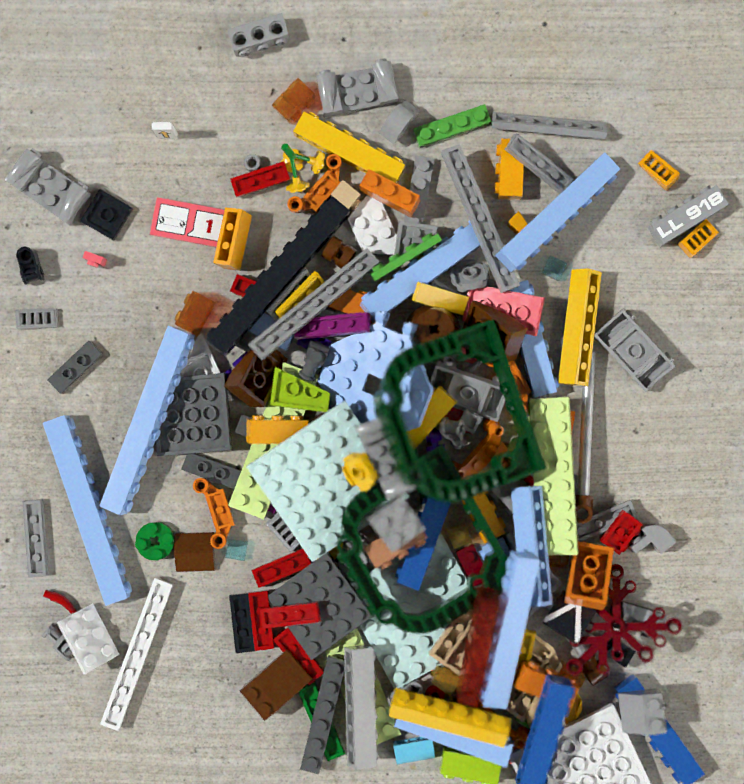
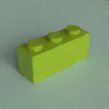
[439,746,501,784]

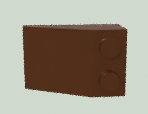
[463,300,527,362]
[224,349,288,407]
[240,649,313,721]

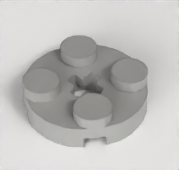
[450,259,489,292]

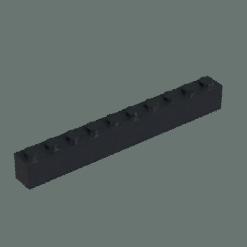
[206,196,350,358]

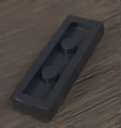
[229,592,255,653]

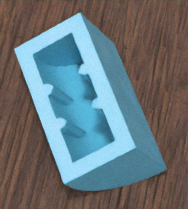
[393,736,435,765]

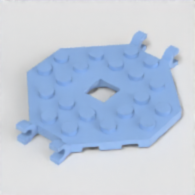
[318,311,434,431]

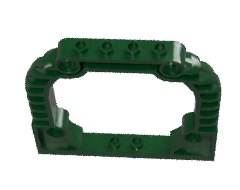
[373,319,547,503]
[337,445,507,634]

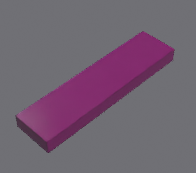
[294,312,370,340]

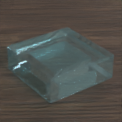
[541,256,567,281]
[225,538,248,561]

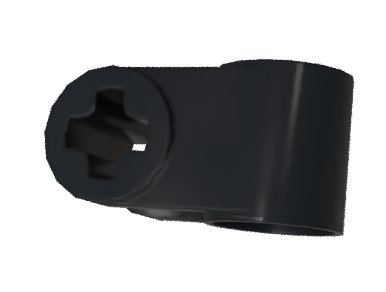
[16,246,45,285]

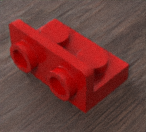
[600,510,643,555]

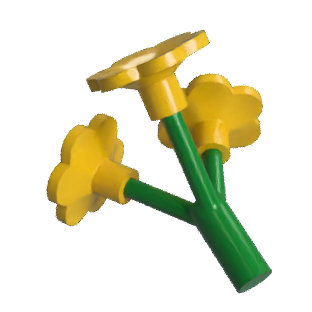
[281,143,325,193]

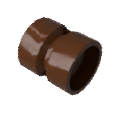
[321,235,357,269]

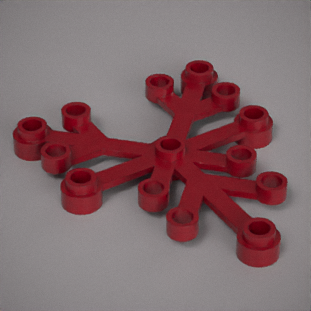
[566,564,682,676]

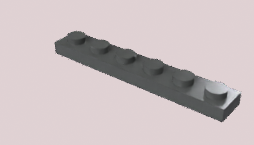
[300,655,345,775]

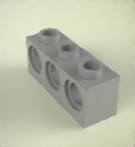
[227,13,290,57]

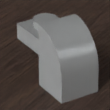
[379,100,420,144]
[629,524,676,554]

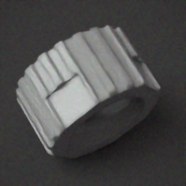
[244,154,261,172]

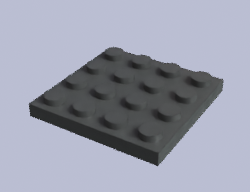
[156,373,233,456]
[268,552,371,660]

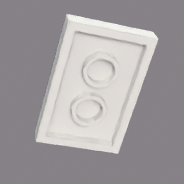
[57,603,120,674]

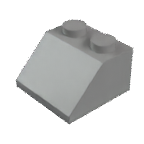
[618,688,667,735]

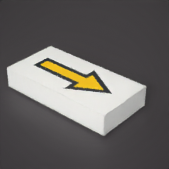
[152,122,178,139]

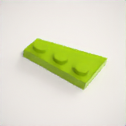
[270,367,331,412]

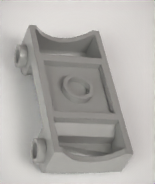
[316,58,398,118]
[4,148,92,225]
[594,309,675,392]
[430,356,505,422]
[355,418,416,501]

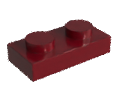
[456,544,483,587]

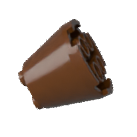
[406,305,461,361]

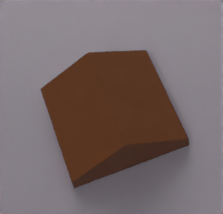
[174,532,215,572]

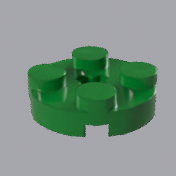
[135,522,175,561]

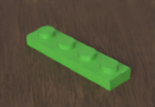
[413,104,491,148]
[370,232,441,281]

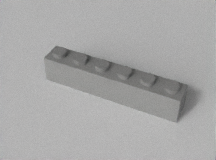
[344,645,379,770]

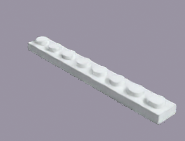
[100,577,173,731]

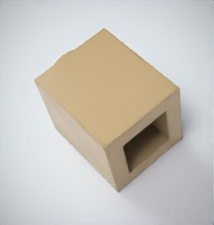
[331,180,361,210]

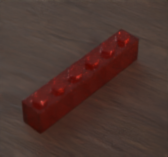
[456,587,500,707]

